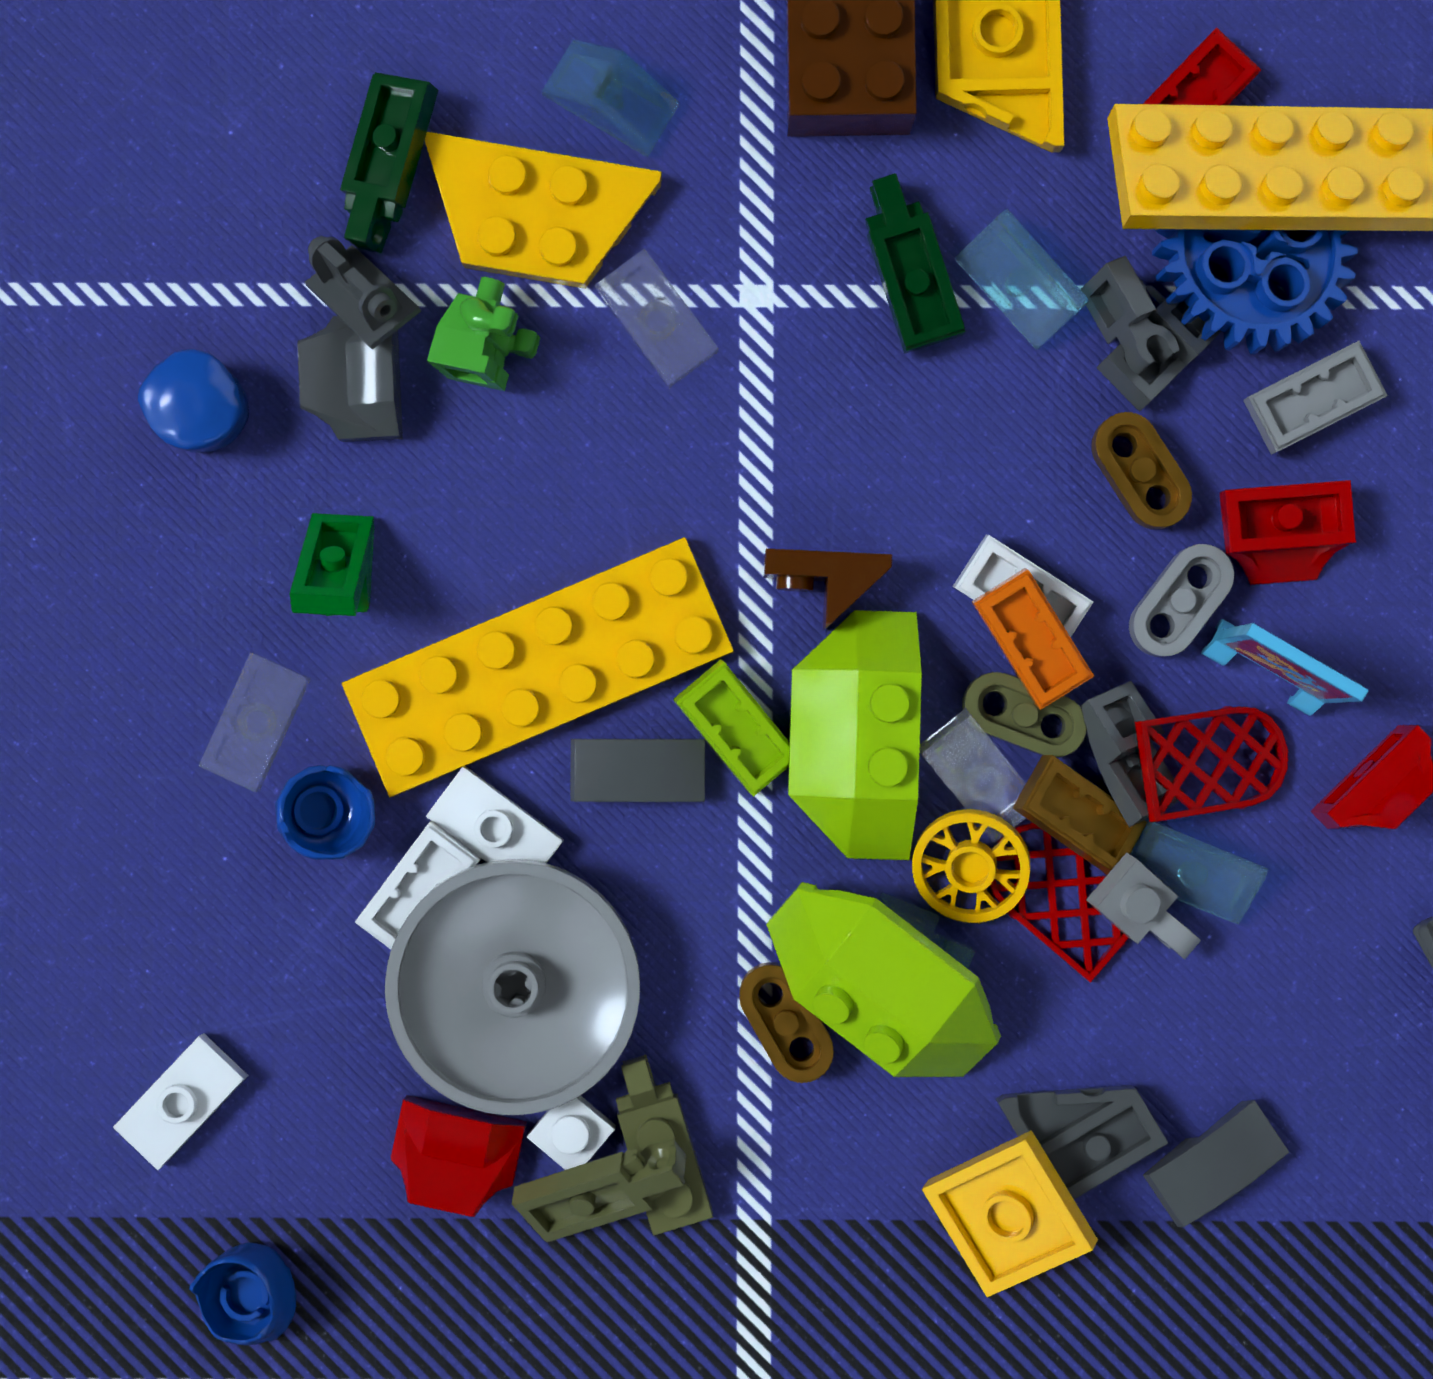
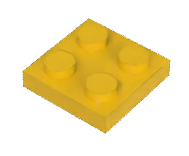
[922,1130,1098,1297]

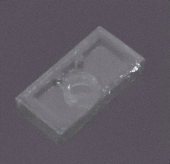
[595,248,719,388]
[198,652,311,792]
[920,708,1026,843]

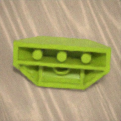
[788,610,922,860]
[766,882,1001,1077]

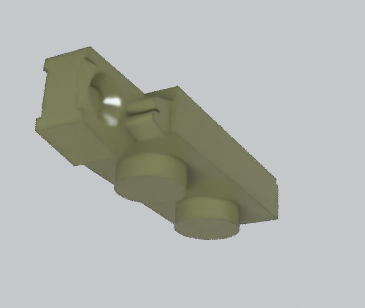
[616,1054,713,1236]
[511,1140,687,1242]

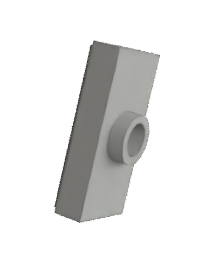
[1243,341,1388,455]

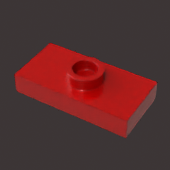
[1143,27,1261,106]

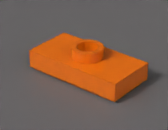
[972,568,1094,710]

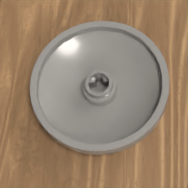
[385,859,640,1115]

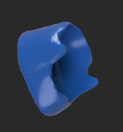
[138,349,249,453]
[189,1242,297,1346]

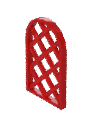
[1135,706,1288,822]
[990,822,1128,983]

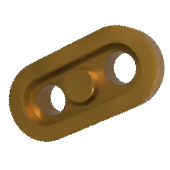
[1091,412,1192,530]
[739,962,834,1083]

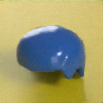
[275,765,375,860]

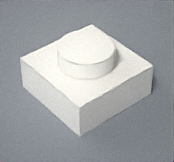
[527,1096,616,1170]

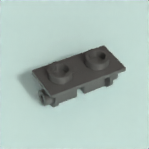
[304,236,421,350]

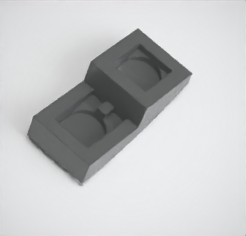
[1096,298,1222,412]
[1081,681,1183,828]
[570,739,705,802]
[1143,1100,1289,1227]

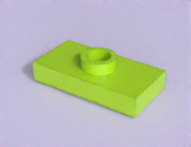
[672,660,789,797]

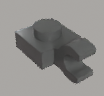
[1078,255,1179,374]

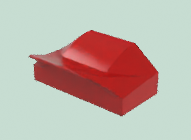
[1219,480,1356,585]
[1310,725,1433,829]
[391,1095,527,1217]

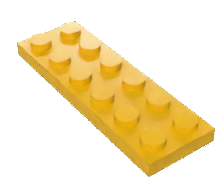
[1107,104,1433,231]
[341,537,734,798]

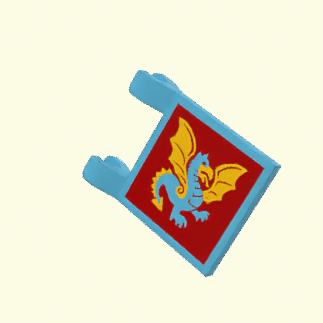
[1201,619,1368,716]

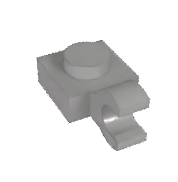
[1086,852,1201,960]

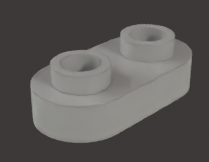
[1129,544,1234,657]

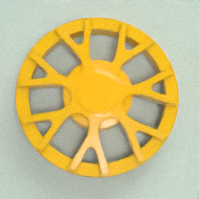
[912,809,1031,923]

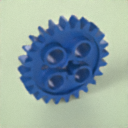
[1152,229,1358,354]

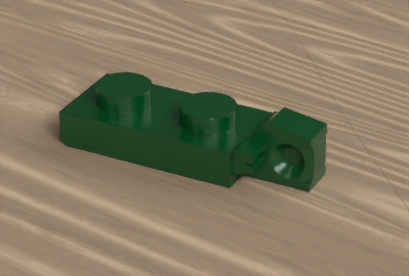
[340,72,439,253]
[865,173,966,354]

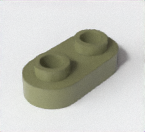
[962,672,1086,757]

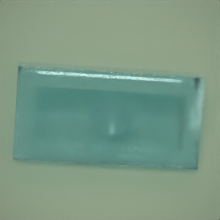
[955,209,1089,350]
[1131,820,1269,925]

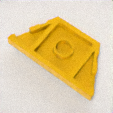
[933,0,1064,153]
[425,132,662,289]

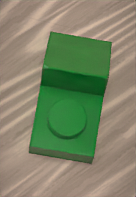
[289,513,374,616]

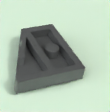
[995,1085,1168,1199]

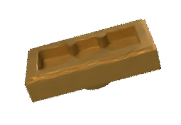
[1012,755,1147,875]

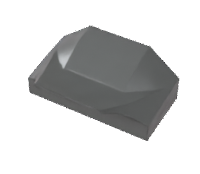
[297,316,403,442]

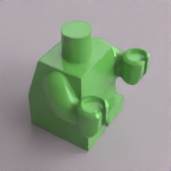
[427,277,541,391]

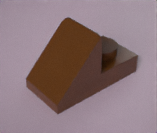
[763,549,892,630]

